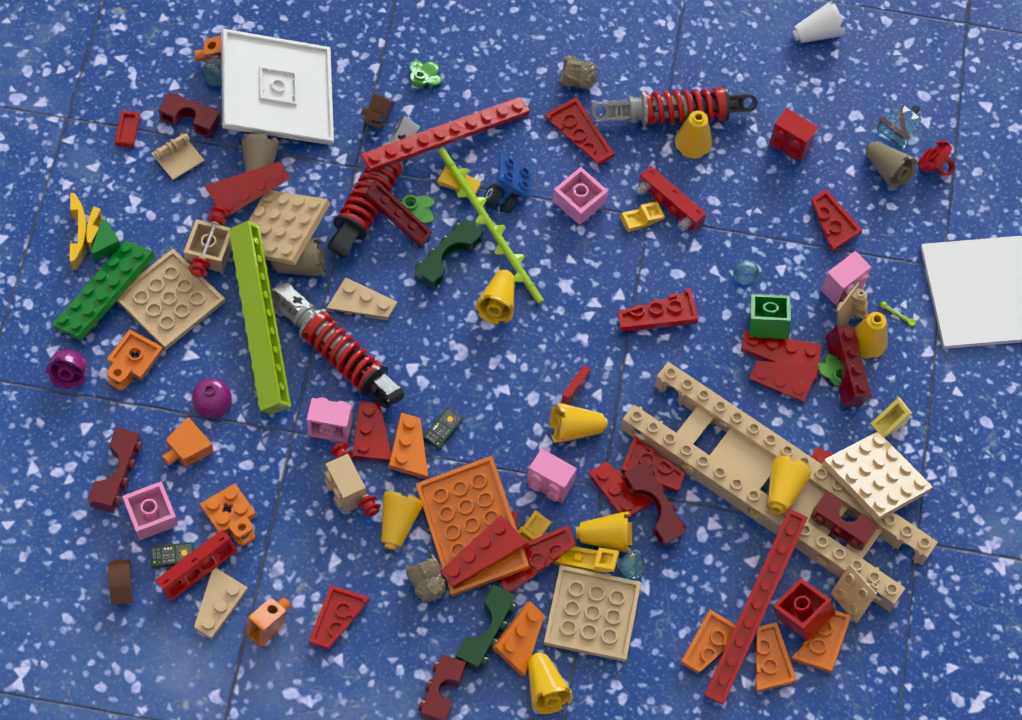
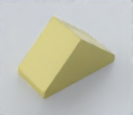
[871,397,912,438]

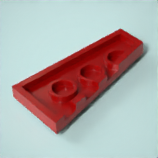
[544,97,615,166]
[205,162,291,219]
[617,288,698,332]
[741,330,822,383]
[440,515,529,588]
[500,525,577,593]

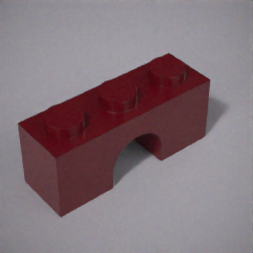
[158,92,221,139]
[810,491,878,551]
[418,654,466,720]

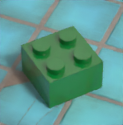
[749,294,791,339]

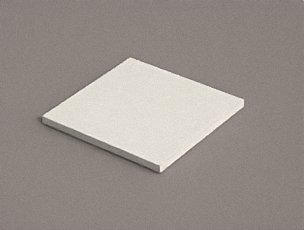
[221,29,334,145]
[920,236,1022,349]

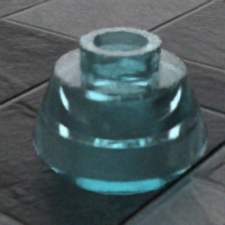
[202,62,222,86]
[733,259,760,285]
[619,551,645,580]

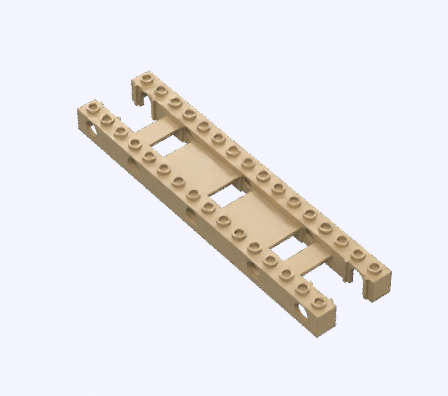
[620,362,938,612]

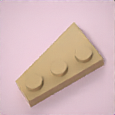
[327,277,397,321]
[194,568,248,640]

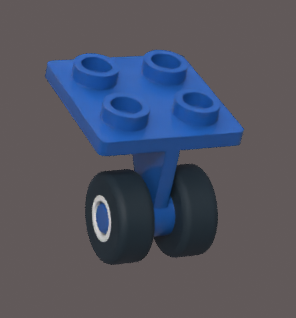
[484,154,531,213]

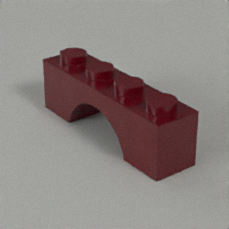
[825,326,872,407]
[88,427,143,514]
[621,462,686,548]

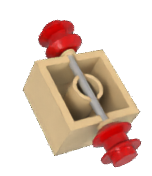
[184,205,232,278]
[324,442,381,517]

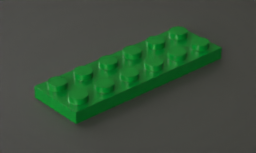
[51,240,156,341]

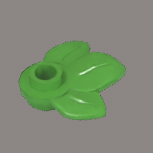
[409,60,443,88]
[401,195,435,224]
[817,353,843,387]

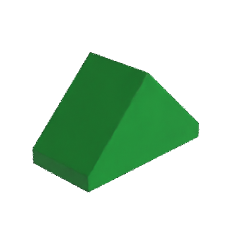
[91,219,120,262]

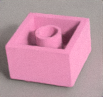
[553,167,608,225]
[821,251,871,306]
[307,397,353,443]
[527,448,577,503]
[122,481,178,541]

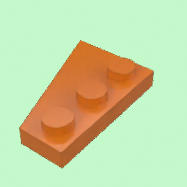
[388,413,428,479]
[492,601,545,676]
[680,609,735,674]
[792,610,851,674]
[756,622,797,693]

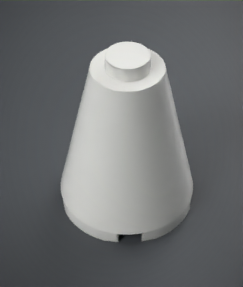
[792,1,846,43]

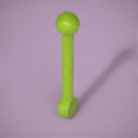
[880,301,916,327]

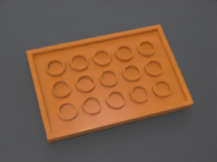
[416,456,530,597]

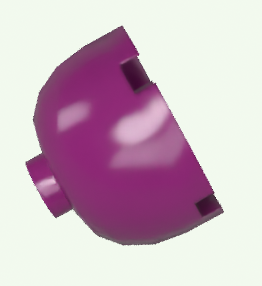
[46,349,88,389]
[192,378,232,419]

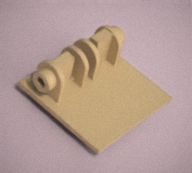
[151,133,205,180]
[836,282,868,326]
[830,564,879,623]

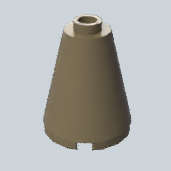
[241,134,279,172]
[866,141,918,190]
[271,237,327,276]

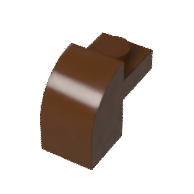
[361,94,395,129]
[108,559,133,605]

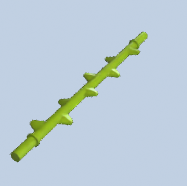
[438,148,544,305]

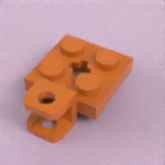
[107,329,163,391]
[199,483,256,547]

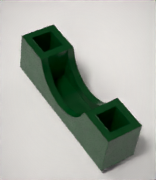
[415,218,483,292]
[455,585,518,673]

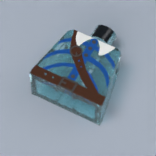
[876,105,922,150]

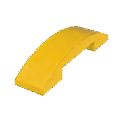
[70,193,88,270]
[553,547,619,572]

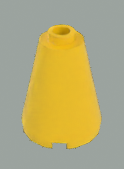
[675,111,712,159]
[475,270,515,324]
[854,312,888,359]
[550,403,607,443]
[768,456,811,514]
[381,491,423,550]
[576,511,632,553]
[528,653,573,714]

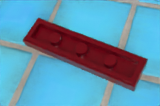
[363,180,432,247]

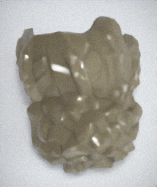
[558,56,598,89]
[405,555,446,602]

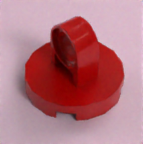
[918,140,955,176]

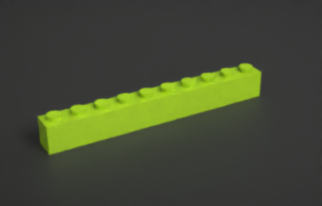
[229,221,291,415]

